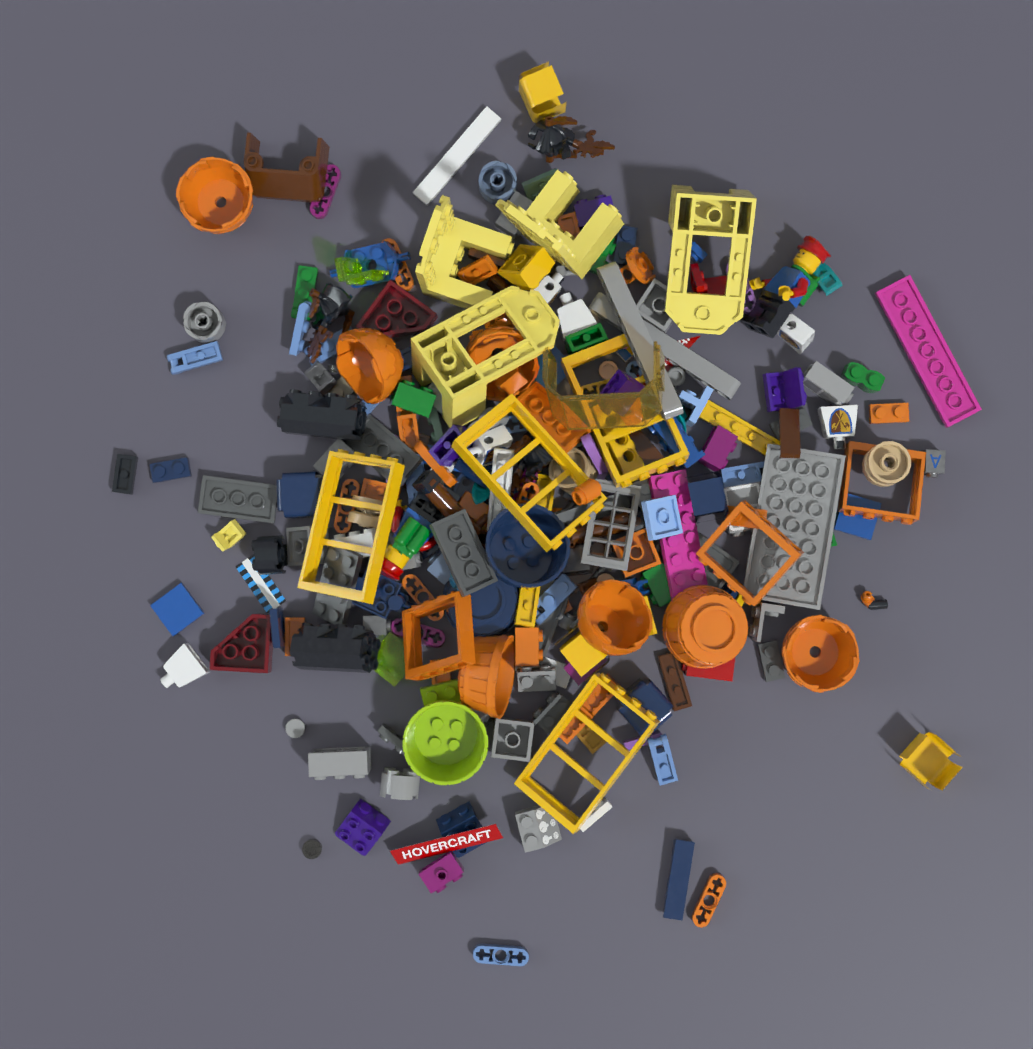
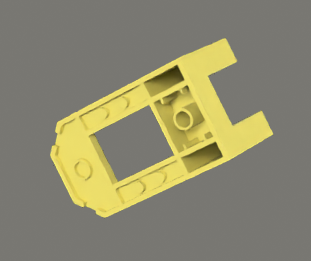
[495,170,624,279]
[665,185,757,335]
[415,195,514,309]
[411,285,560,428]

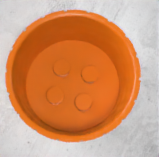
[662,585,748,669]
[458,635,516,719]

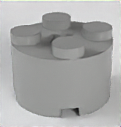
[183,302,226,344]
[379,767,420,800]

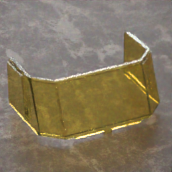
[542,341,665,430]

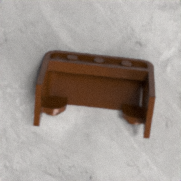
[244,132,330,202]

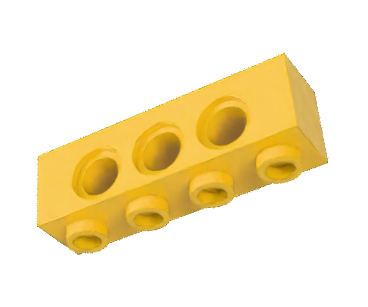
[591,406,644,476]

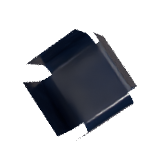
[276,471,323,518]
[685,471,728,523]
[617,678,673,735]

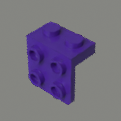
[762,367,807,412]
[335,798,391,856]

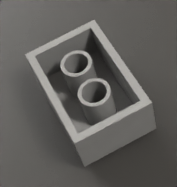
[308,746,372,780]

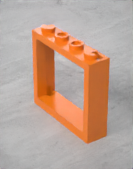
[838,441,926,525]
[696,500,804,606]
[402,591,476,681]

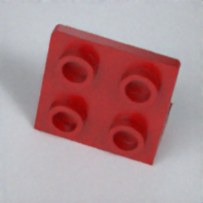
[690,263,727,295]

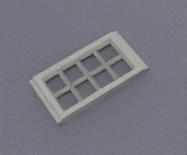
[581,479,642,571]

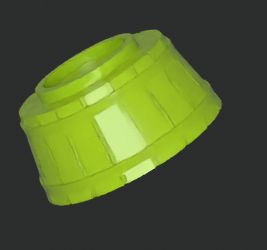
[403,700,488,785]

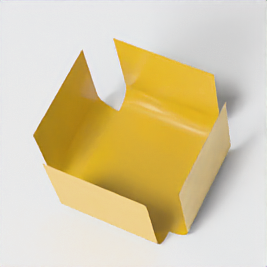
[519,62,566,123]
[555,625,610,682]
[900,732,963,791]

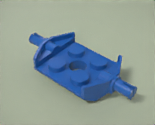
[330,241,411,288]

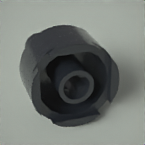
[251,535,288,575]

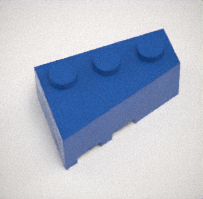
[647,412,706,468]

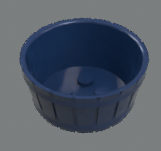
[485,503,570,588]
[442,578,519,637]

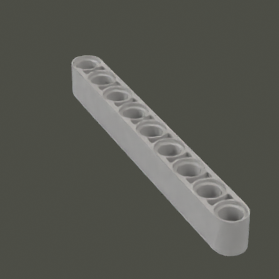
[596,261,684,420]
[588,292,741,400]

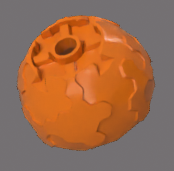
[176,156,253,234]
[465,326,540,401]
[336,328,404,404]
[577,579,653,656]
[781,615,860,693]

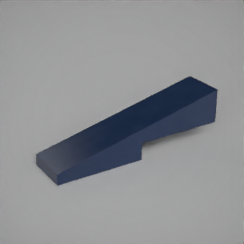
[663,839,695,921]

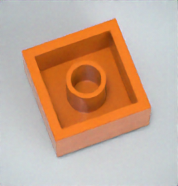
[611,528,662,578]

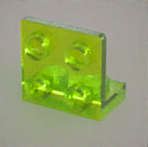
[334,257,389,286]
[374,632,405,687]

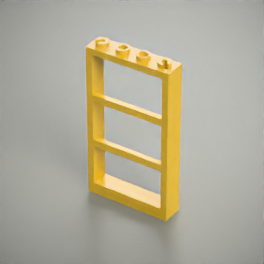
[561,334,689,488]
[451,394,607,552]
[297,449,405,604]
[514,673,660,834]

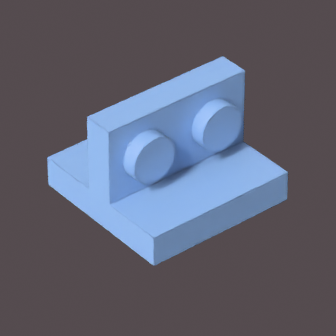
[678,386,714,427]
[641,495,683,541]

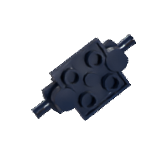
[352,569,415,619]

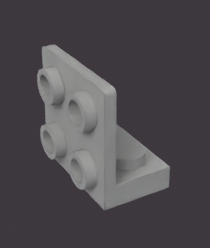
[748,602,785,642]
[516,664,556,692]

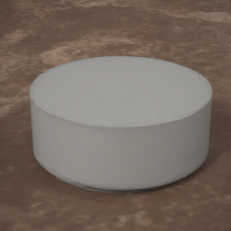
[667,367,685,387]
[286,718,305,738]

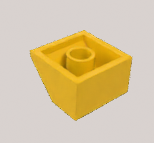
[497,244,555,291]

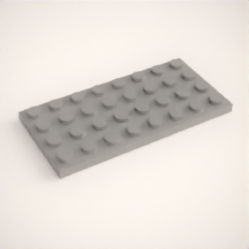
[742,444,846,610]

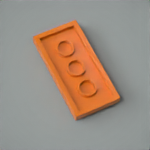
[517,381,592,453]

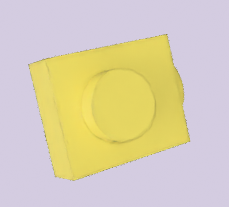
[211,519,246,551]

